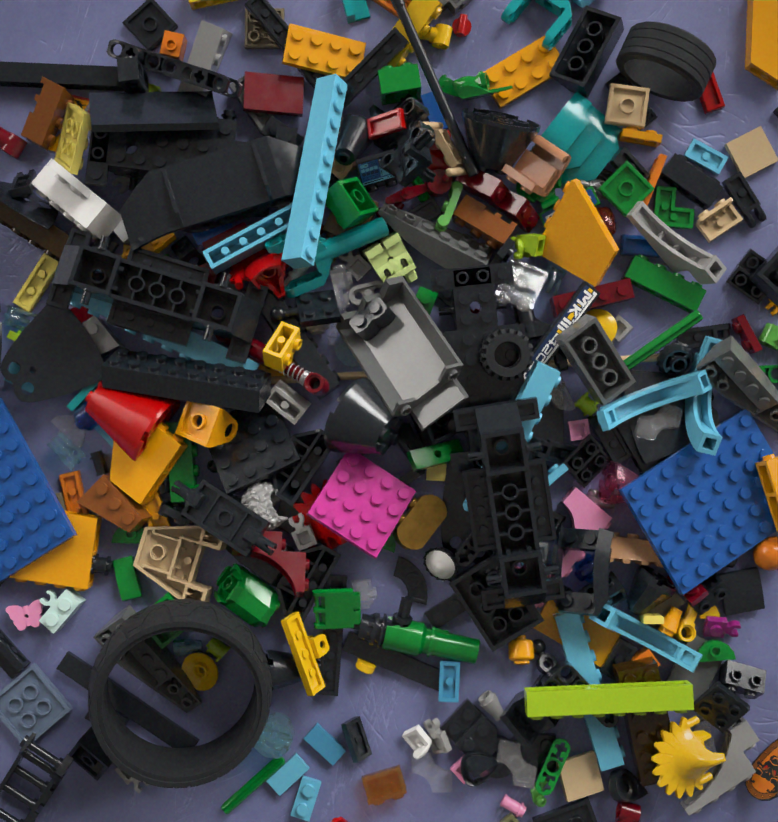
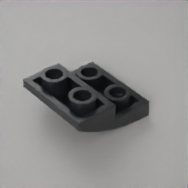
[726,248,766,305]
[562,434,611,488]
[718,566,765,616]

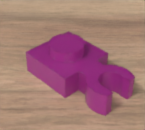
[702,616,741,638]

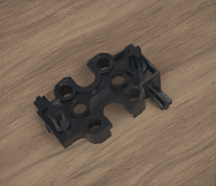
[369,93,436,188]

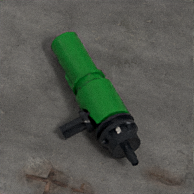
[351,596,480,665]

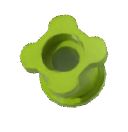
[572,391,598,417]
[206,637,231,663]

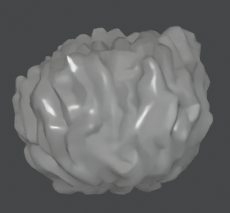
[241,481,288,531]

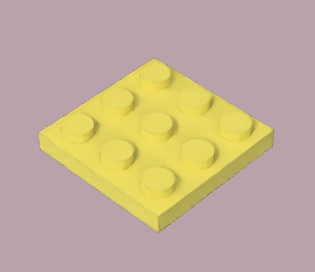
[54,103,91,175]

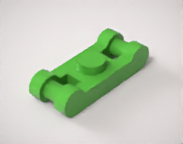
[434,181,463,232]

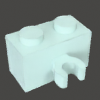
[39,587,86,634]

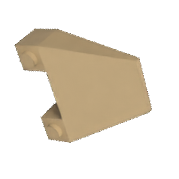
[133,525,227,602]

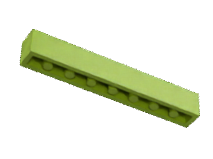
[524,680,694,720]

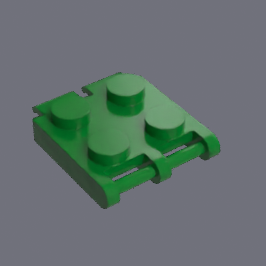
[312,588,361,629]

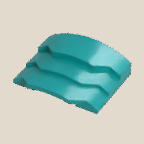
[530,92,621,185]

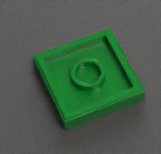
[597,161,655,218]

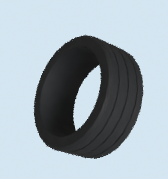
[616,21,716,102]

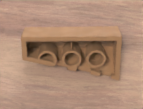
[610,531,663,567]

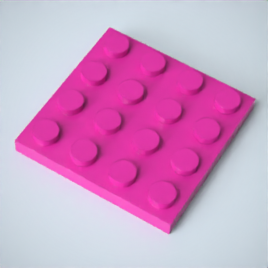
[306,453,416,559]

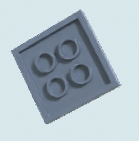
[0,663,73,743]

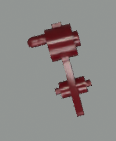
[385,169,454,204]

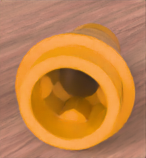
[658,606,683,637]

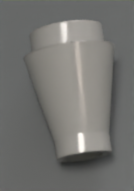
[478,690,504,721]

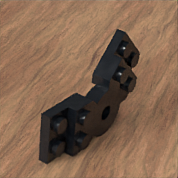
[440,698,557,778]

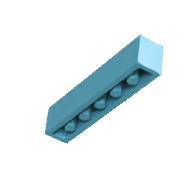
[202,203,292,274]

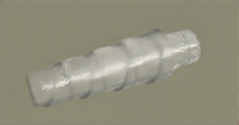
[327,323,338,345]

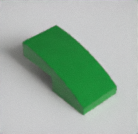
[113,555,142,602]

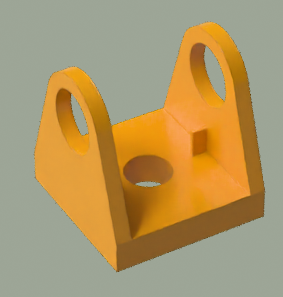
[175,401,238,448]

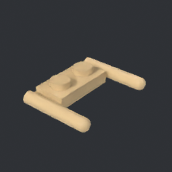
[423,122,467,176]

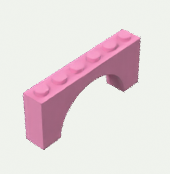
[514,486,612,608]

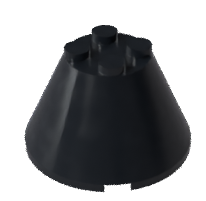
[461,108,541,175]
[324,378,402,456]

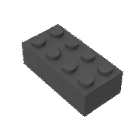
[554,314,636,406]

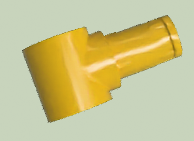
[420,23,453,50]
[673,603,698,642]

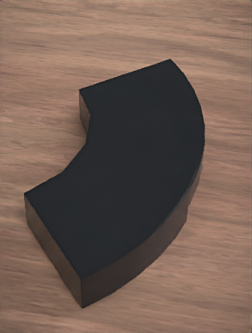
[393,556,428,605]

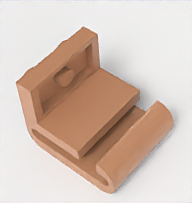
[501,135,571,197]

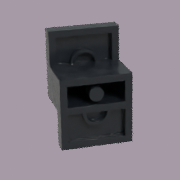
[499,674,560,749]

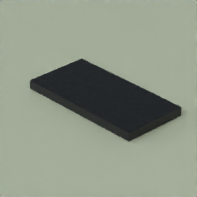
[89,91,219,132]

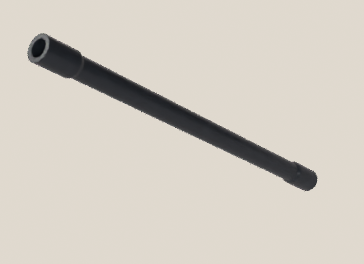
[391,0,480,178]

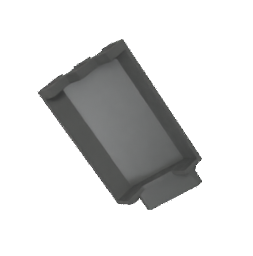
[336,276,469,431]

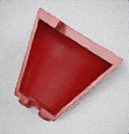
[85,380,180,461]

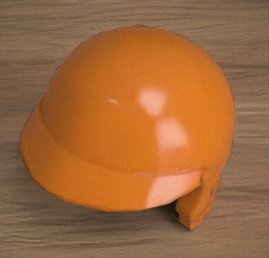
[753,536,778,571]

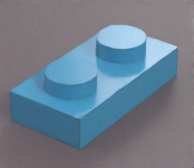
[438,660,460,703]

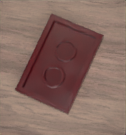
[243,71,304,117]

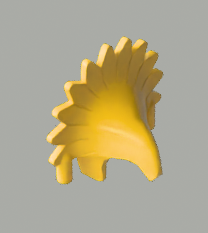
[651,716,726,799]

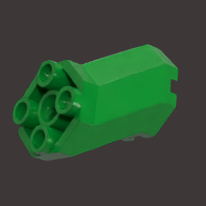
[214,563,280,628]

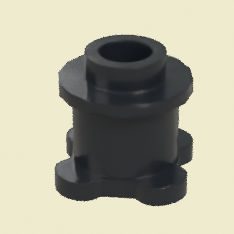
[90,554,114,576]

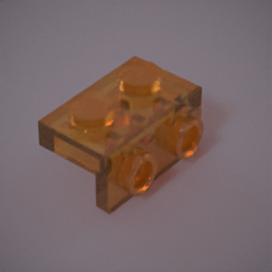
[362,764,407,806]

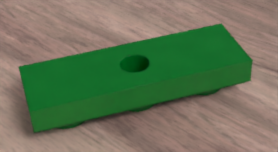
[406,439,464,472]

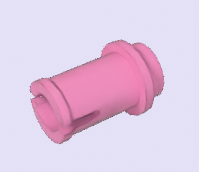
[500,794,527,818]

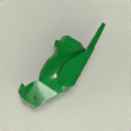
[439,71,513,101]

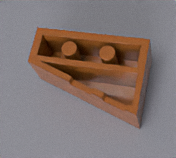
[21,76,74,151]
[452,194,517,250]
[77,474,152,532]

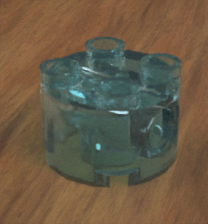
[254,712,295,759]

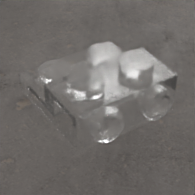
[495,257,548,312]
[330,264,353,314]

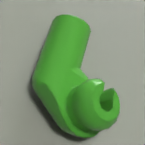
[530,779,548,807]

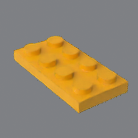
[282,23,366,79]
[483,35,560,109]

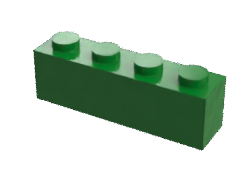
[621,255,707,314]
[166,422,200,503]

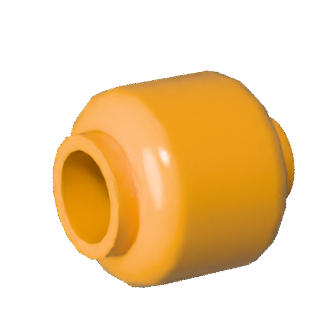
[508,635,534,665]

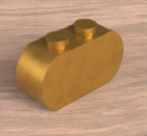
[394,494,447,550]

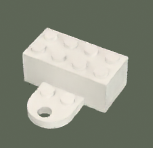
[31,158,122,240]

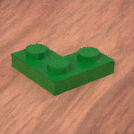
[653,186,695,230]

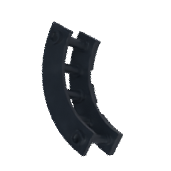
[0,732,74,822]

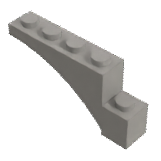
[626,201,727,285]
[680,717,760,816]

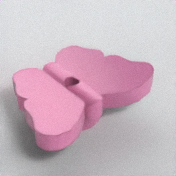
[5,599,43,631]

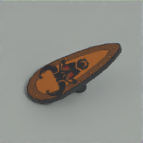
[745,739,778,801]

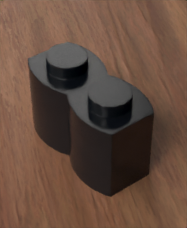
[349,297,396,341]

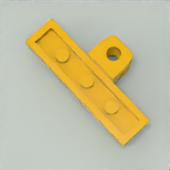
[281,612,330,696]

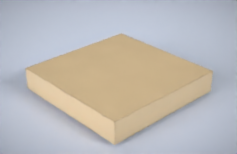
[604,83,650,129]
[724,126,778,178]
[556,750,604,802]

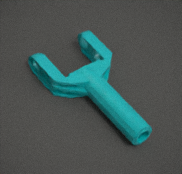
[501,0,572,51]
[265,217,389,298]

